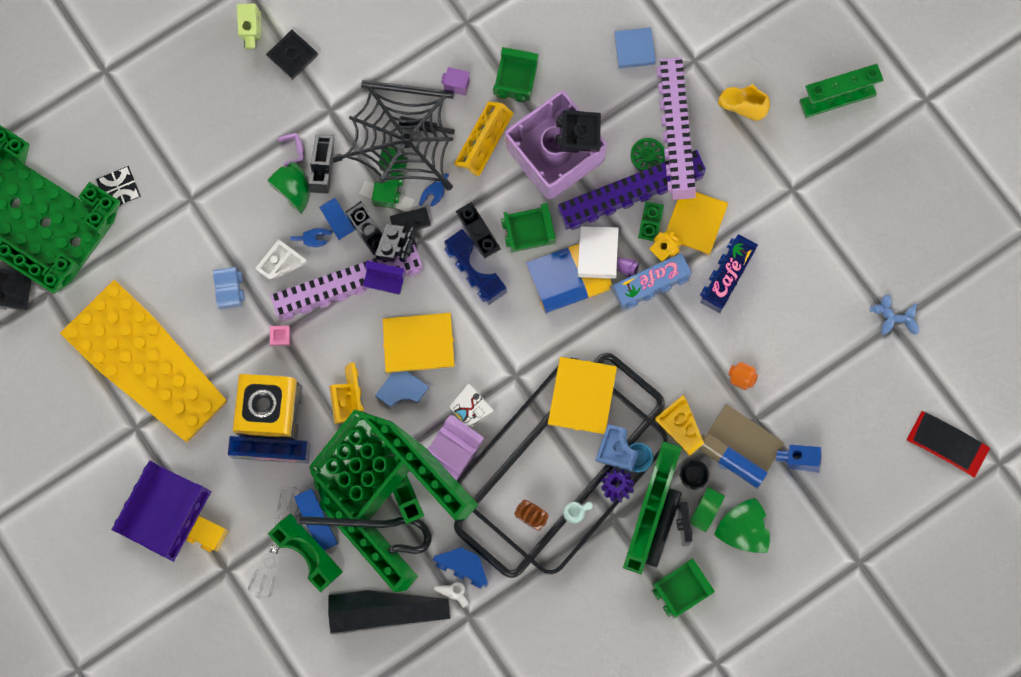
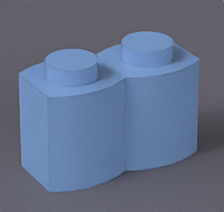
[213,267,245,310]

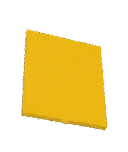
[382,313,455,373]
[548,357,617,434]

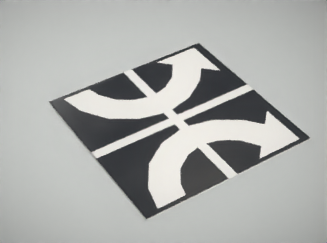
[96,166,141,205]

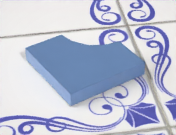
[375,371,429,408]
[595,424,639,472]

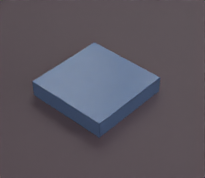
[614,28,656,68]

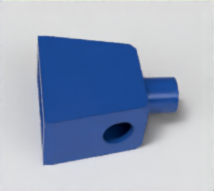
[776,445,822,473]

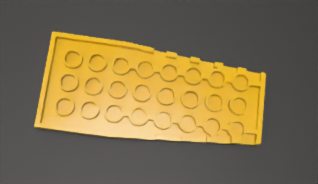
[60,280,227,442]

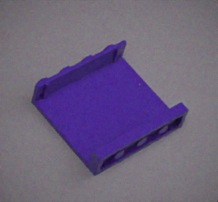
[111,460,212,562]

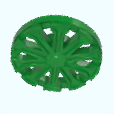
[630,138,665,171]

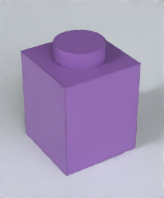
[441,67,470,96]

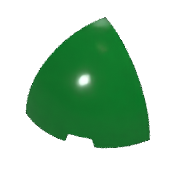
[267,162,310,214]
[714,498,770,553]

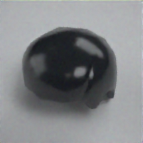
[679,459,710,490]

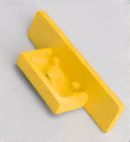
[329,362,364,424]

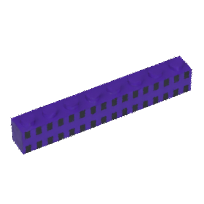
[558,150,706,230]

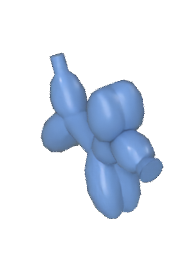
[870,295,919,335]

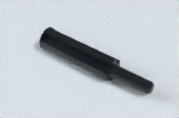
[399,116,455,135]

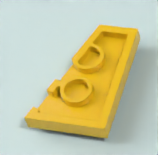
[655,395,704,456]

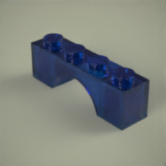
[444,229,507,305]

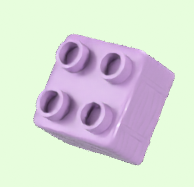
[505,91,607,199]

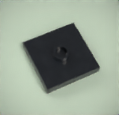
[266,30,318,80]
[676,502,693,546]

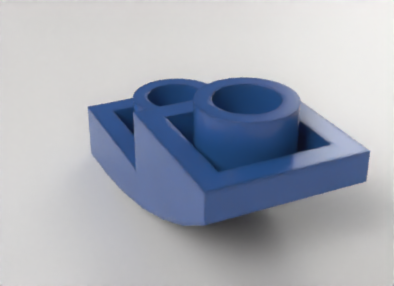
[319,198,355,240]

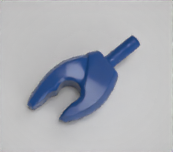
[419,173,449,207]
[290,228,332,248]

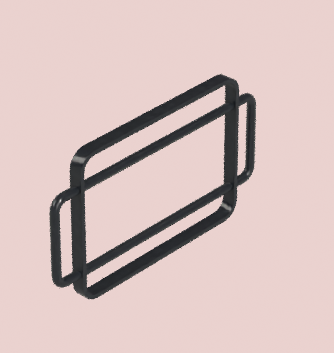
[454,353,668,578]

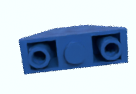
[433,547,488,589]

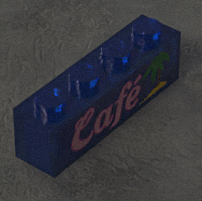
[700,234,758,314]
[228,436,310,464]

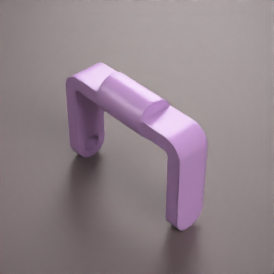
[278,133,305,167]

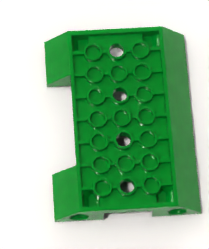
[0,125,120,294]

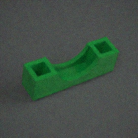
[268,514,343,593]

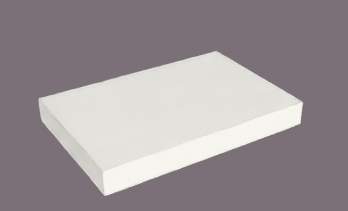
[578,226,619,278]

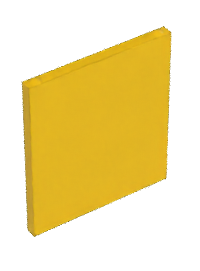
[666,192,728,255]

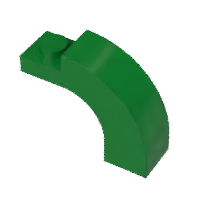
[393,475,424,524]

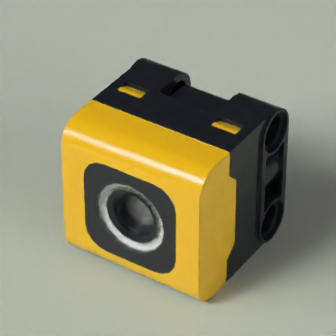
[233,374,302,444]

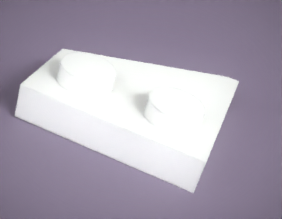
[255,239,308,281]

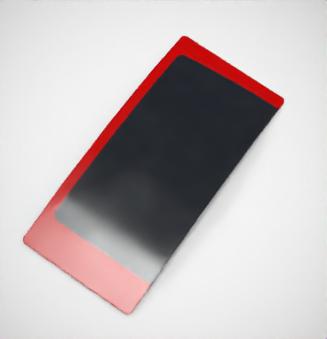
[906,411,990,478]

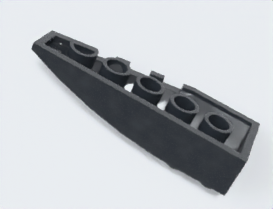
[328,590,451,635]

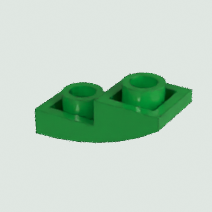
[638,201,664,242]
[690,486,725,533]

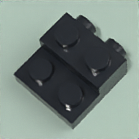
[556,110,601,153]
[0,268,31,311]

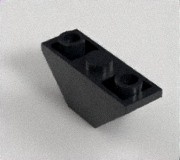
[346,201,382,255]
[456,202,501,259]

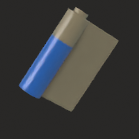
[698,404,785,489]

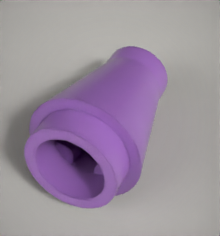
[617,257,639,277]

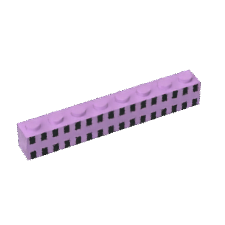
[657,57,696,200]
[270,244,423,321]

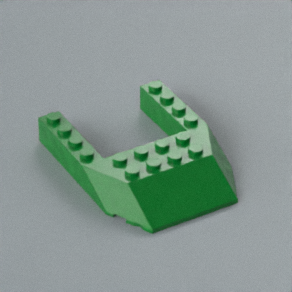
[309,409,478,592]

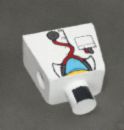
[449,384,494,428]

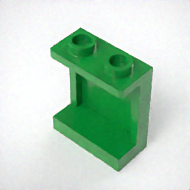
[493,47,539,102]
[501,203,556,253]
[651,558,715,619]

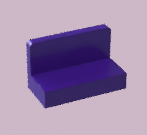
[363,260,406,295]

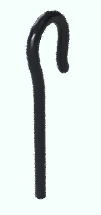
[297,516,432,554]

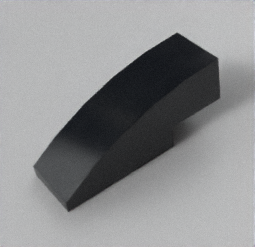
[308,134,334,194]

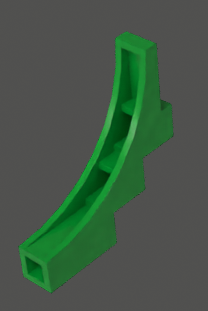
[623,441,682,575]

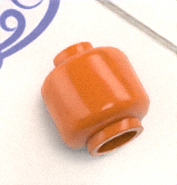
[728,362,758,390]

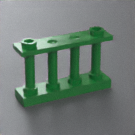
[799,63,884,118]

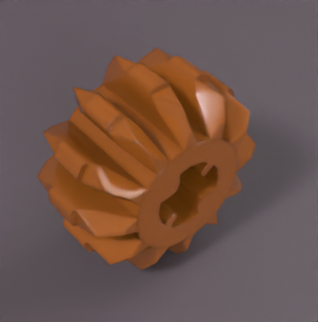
[514,500,549,530]

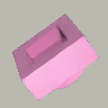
[270,325,290,346]

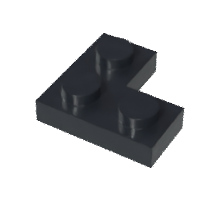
[390,207,431,249]

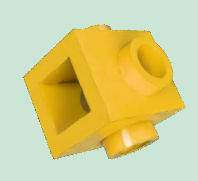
[649,231,682,262]

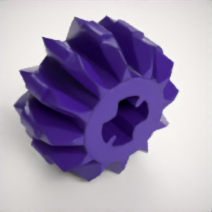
[601,468,635,503]

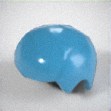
[630,443,654,473]

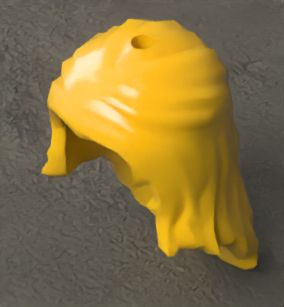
[718,84,771,121]

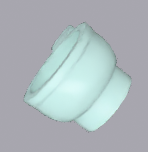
[563,502,593,524]

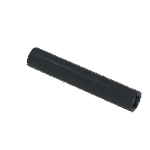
[645,489,682,568]

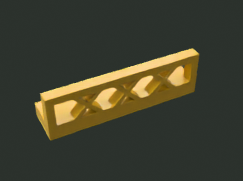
[454,101,514,176]

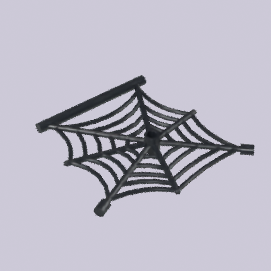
[332,80,454,191]

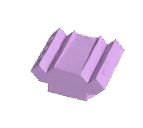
[428,415,484,481]

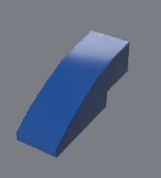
[294,488,338,551]

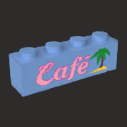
[612,253,692,310]

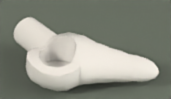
[434,582,470,608]

